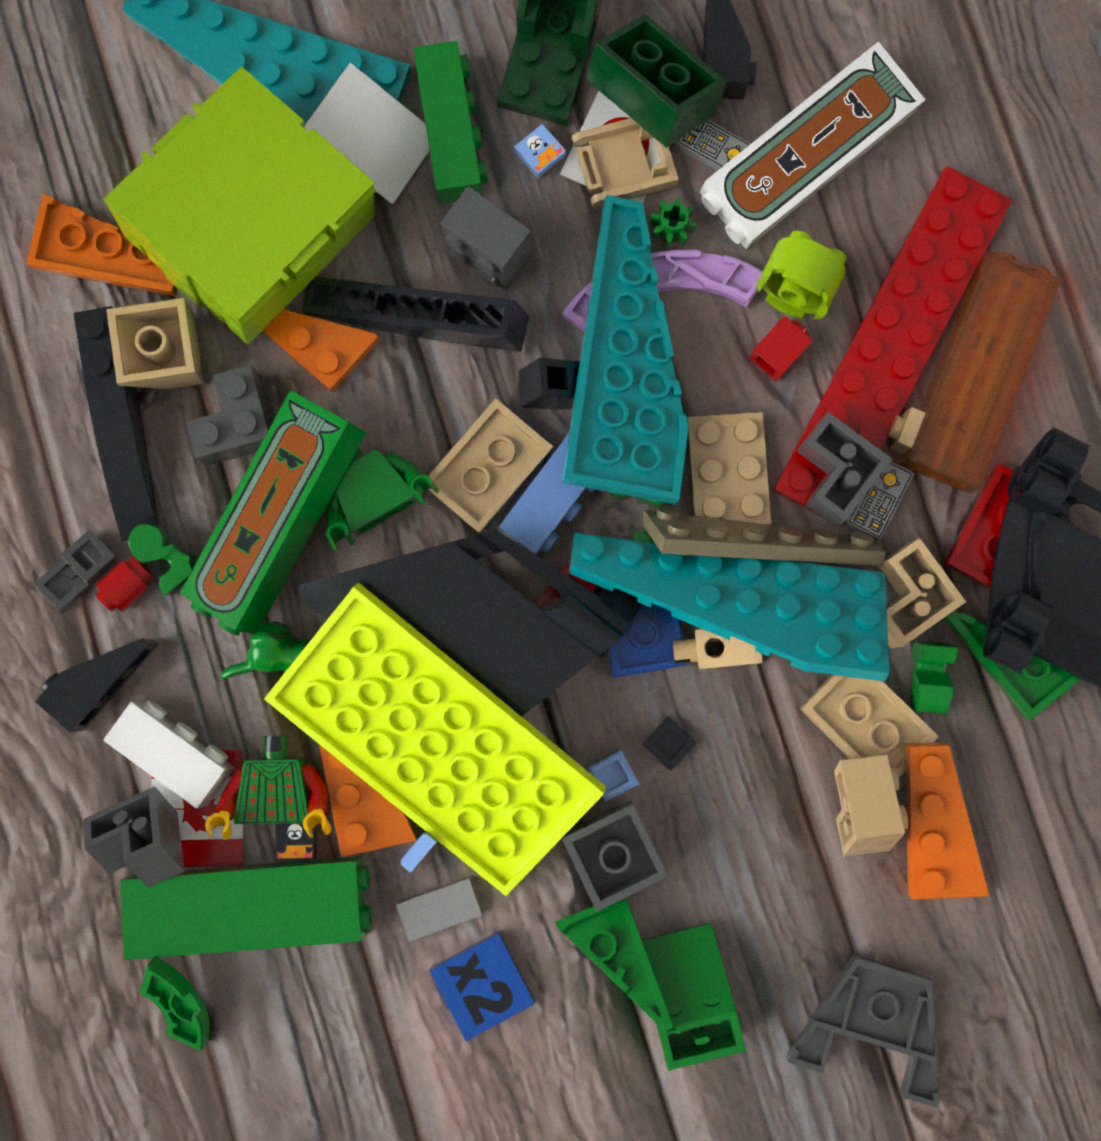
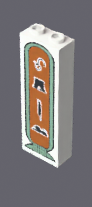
[699,42,925,249]

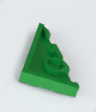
[943,611,1081,720]
[555,897,676,1033]

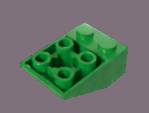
[643,922,746,1071]

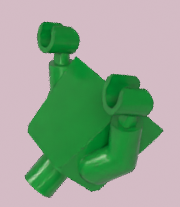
[326,447,439,551]

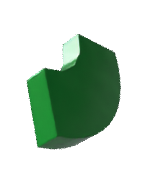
[140,956,210,1051]

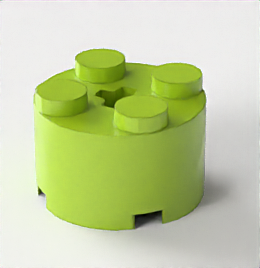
[757,230,846,320]

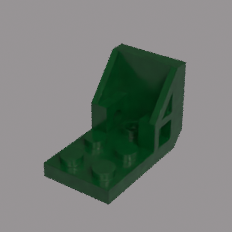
[497,0,602,126]

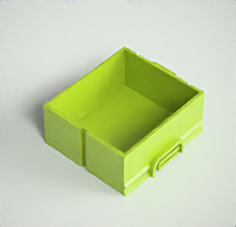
[103,66,376,345]

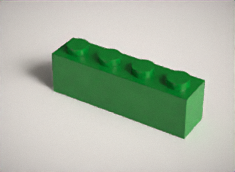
[413,40,488,204]

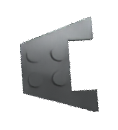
[786,954,940,1108]

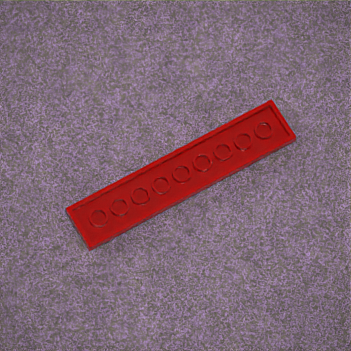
[772,166,1012,526]

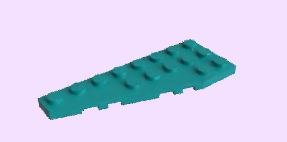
[122,0,412,125]
[562,195,689,504]
[569,533,889,682]

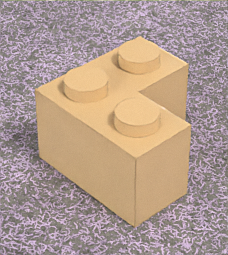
[878,538,966,648]
[834,755,908,857]

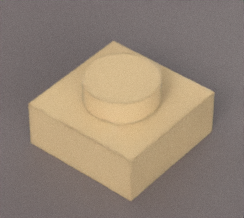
[888,407,926,454]

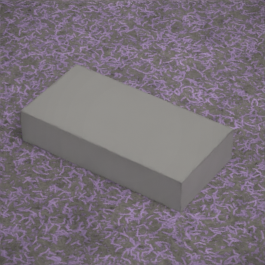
[396,876,483,942]

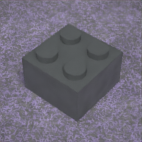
[441,186,532,290]
[562,800,669,912]

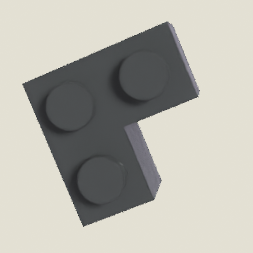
[186,365,273,466]
[797,412,892,527]
[83,786,185,888]

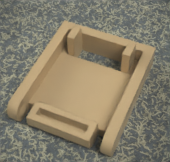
[572,118,679,208]

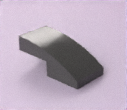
[33,529,117,614]

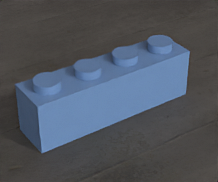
[499,433,596,556]

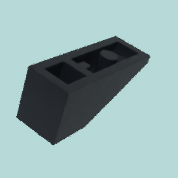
[702,0,756,100]
[519,358,580,410]
[35,638,159,732]

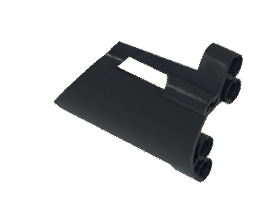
[983,428,1101,689]
[299,529,643,717]

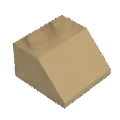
[106,298,204,389]

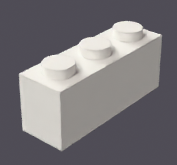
[103,700,235,809]

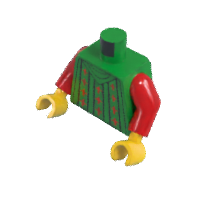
[205,735,332,840]

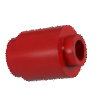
[96,556,155,612]

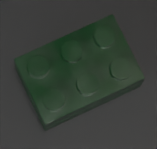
[586,14,727,148]

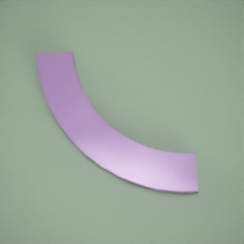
[562,250,763,331]

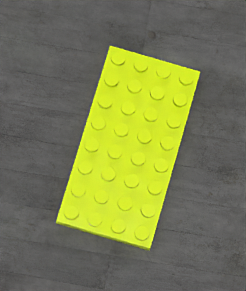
[264,582,606,896]

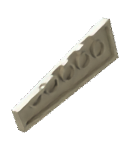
[642,506,886,566]

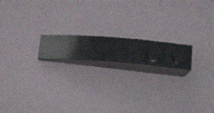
[302,277,529,352]
[73,306,159,542]

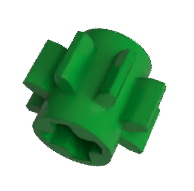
[650,197,697,248]

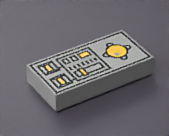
[674,120,751,171]
[844,461,914,541]

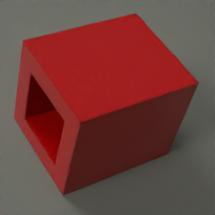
[749,316,813,382]

